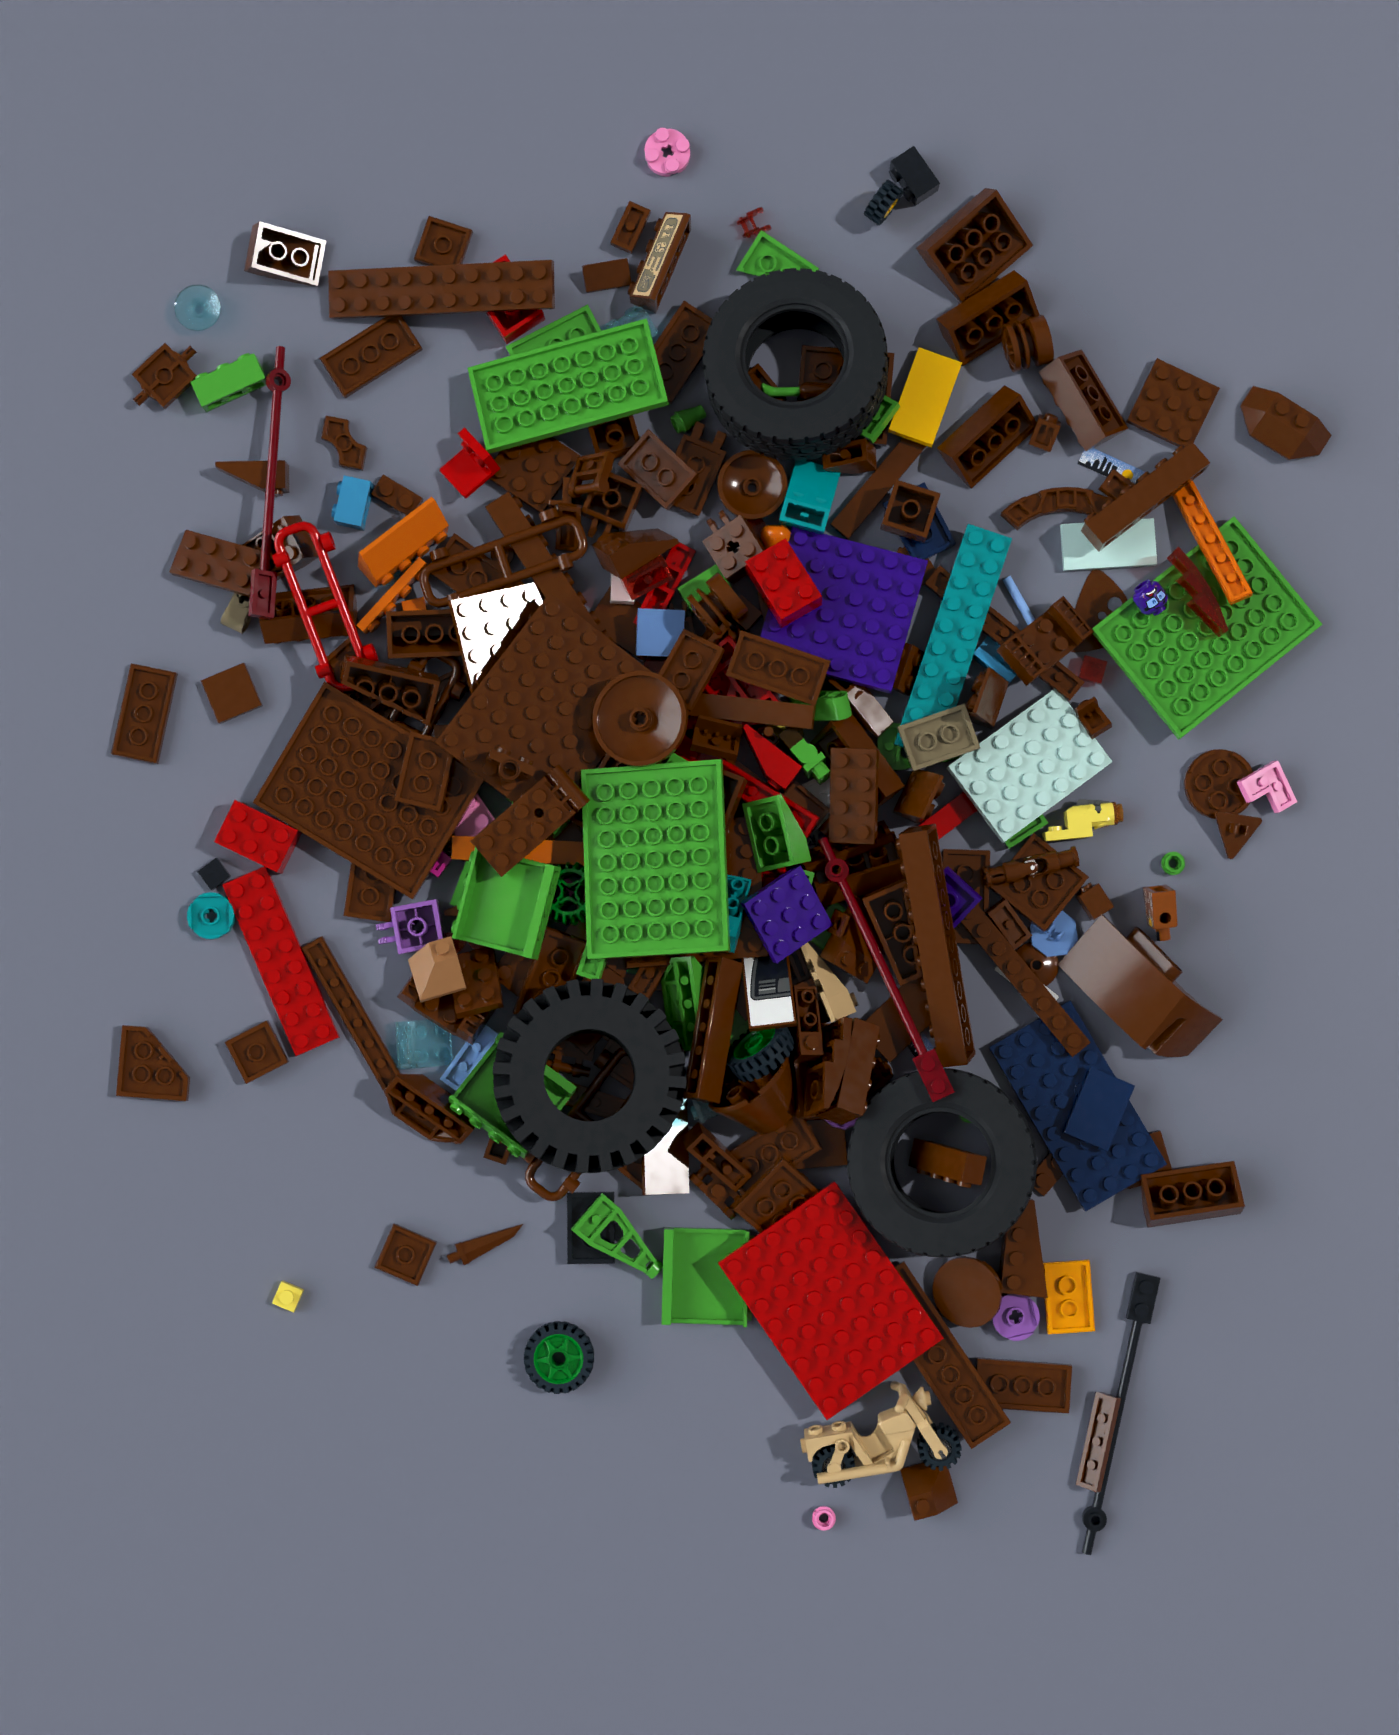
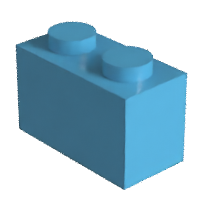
[331,475,374,531]

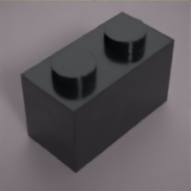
[889,146,940,206]

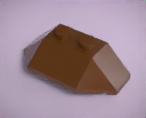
[1240,386,1332,460]
[384,1074,475,1144]

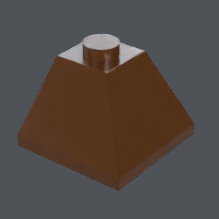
[900,1462,958,1521]

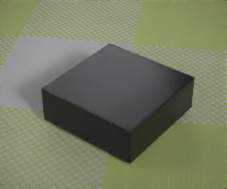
[198,858,231,891]

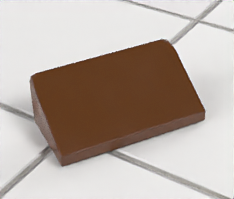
[582,258,631,293]

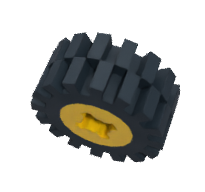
[864,179,904,226]

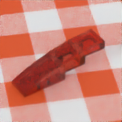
[1167,547,1228,637]

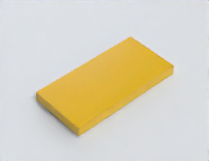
[888,347,962,448]

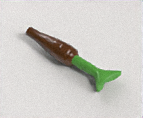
[761,382,832,401]

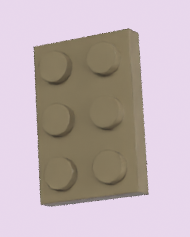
[897,703,980,772]

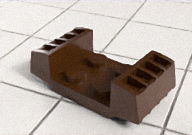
[996,596,1094,686]
[397,975,496,1045]

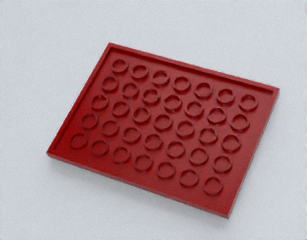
[718,1181,944,1420]

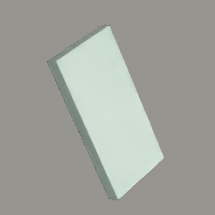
[1060,518,1157,571]

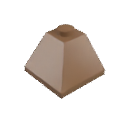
[408,936,466,1002]

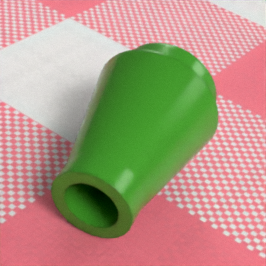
[670,405,706,433]

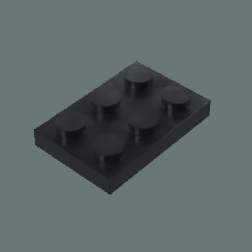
[567,1191,615,1264]

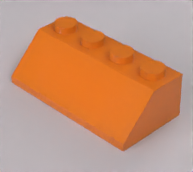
[358,497,449,588]

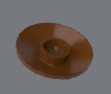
[1016,942,1059,986]

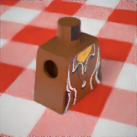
[1143,885,1178,941]

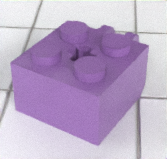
[376,899,446,954]

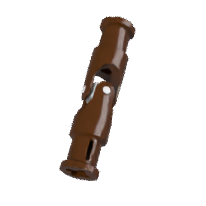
[982,846,1080,888]

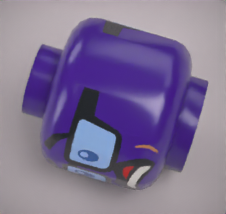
[1133,579,1168,616]

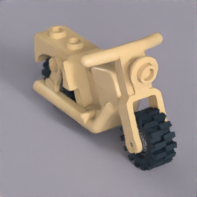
[800,1381,962,1488]

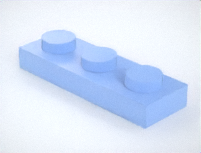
[440,1025,499,1091]

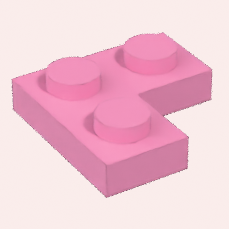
[1237,760,1297,813]

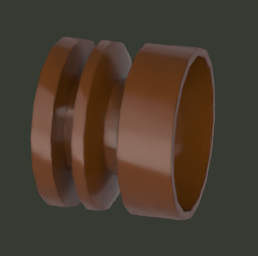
[1002,314,1054,373]
[687,572,749,636]

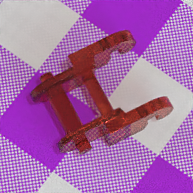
[737,207,771,238]

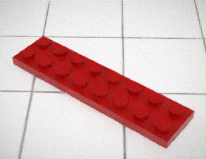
[222,866,340,1056]

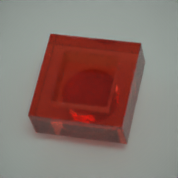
[1078,655,1108,685]

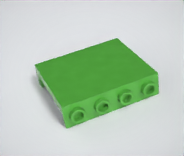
[451,847,561,960]
[448,1032,576,1159]
[661,1227,754,1327]

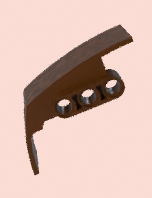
[1057,914,1223,1057]

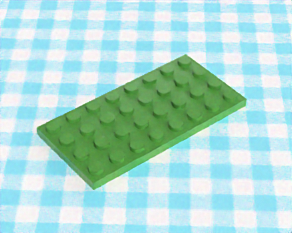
[467,318,669,454]

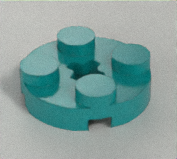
[187,892,235,939]

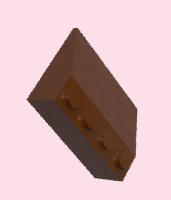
[916,188,1033,303]

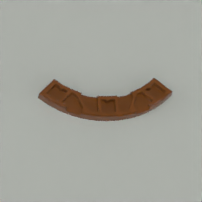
[1000,487,1116,531]

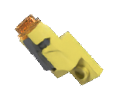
[1042,799,1123,842]

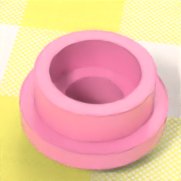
[812,1506,836,1531]

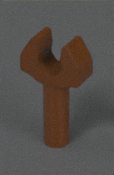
[757,724,780,745]

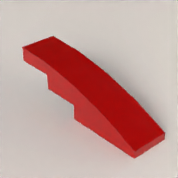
[633,542,696,625]

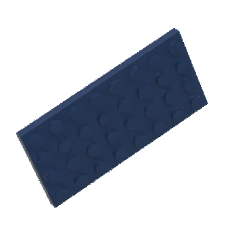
[989,1000,1167,1212]

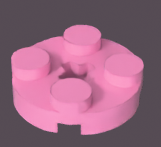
[644,128,690,177]

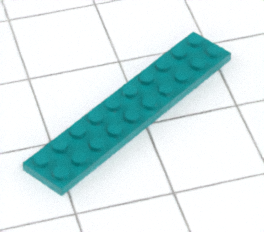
[894,524,1012,748]

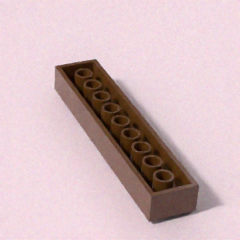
[896,824,976,1068]

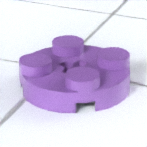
[992,1293,1040,1341]

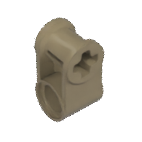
[221,593,251,634]

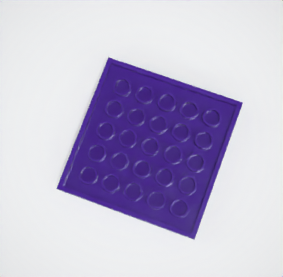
[760,527,928,694]

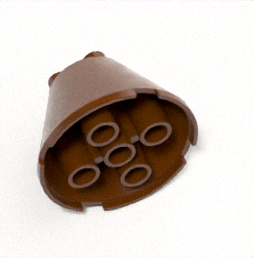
[708,1057,796,1135]

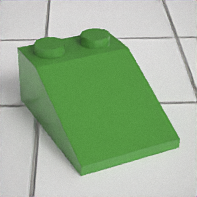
[742,794,811,873]

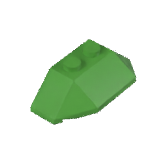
[661,956,704,1051]

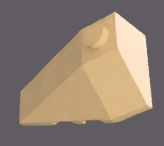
[800,942,858,1023]

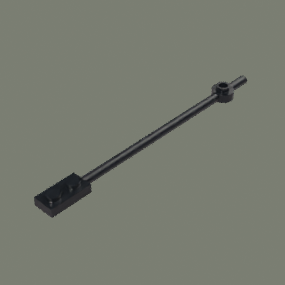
[1082,1272,1160,1555]

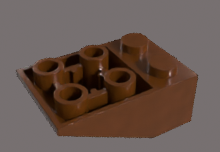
[242,515,318,580]
[965,667,1009,729]
[893,770,945,824]

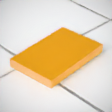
[1043,1259,1095,1334]

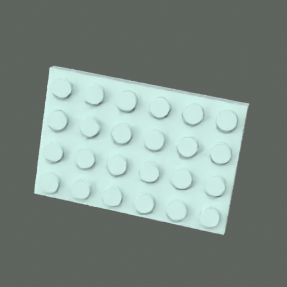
[947,689,1112,843]

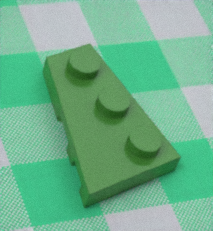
[736,230,819,276]

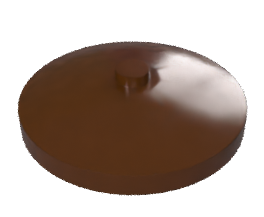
[592,671,688,767]

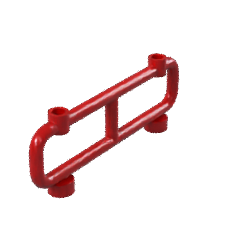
[272,521,378,692]

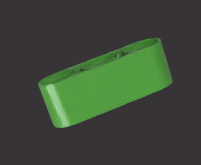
[787,691,852,721]

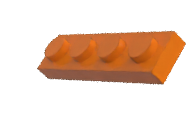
[356,557,427,634]

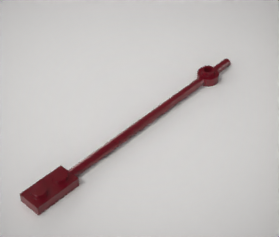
[248,346,291,620]
[818,837,955,1103]

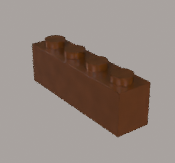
[908,1138,987,1188]

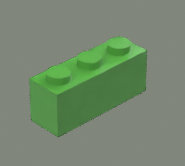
[191,353,266,412]

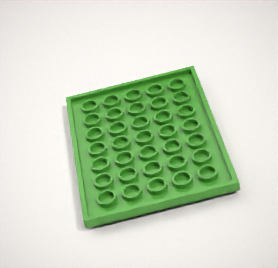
[1092,516,1323,740]
[581,759,730,960]

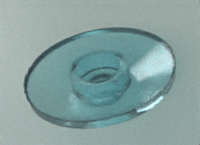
[174,285,221,331]

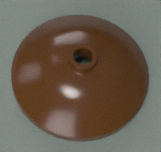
[717,450,787,520]

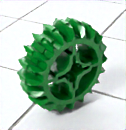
[549,862,586,926]

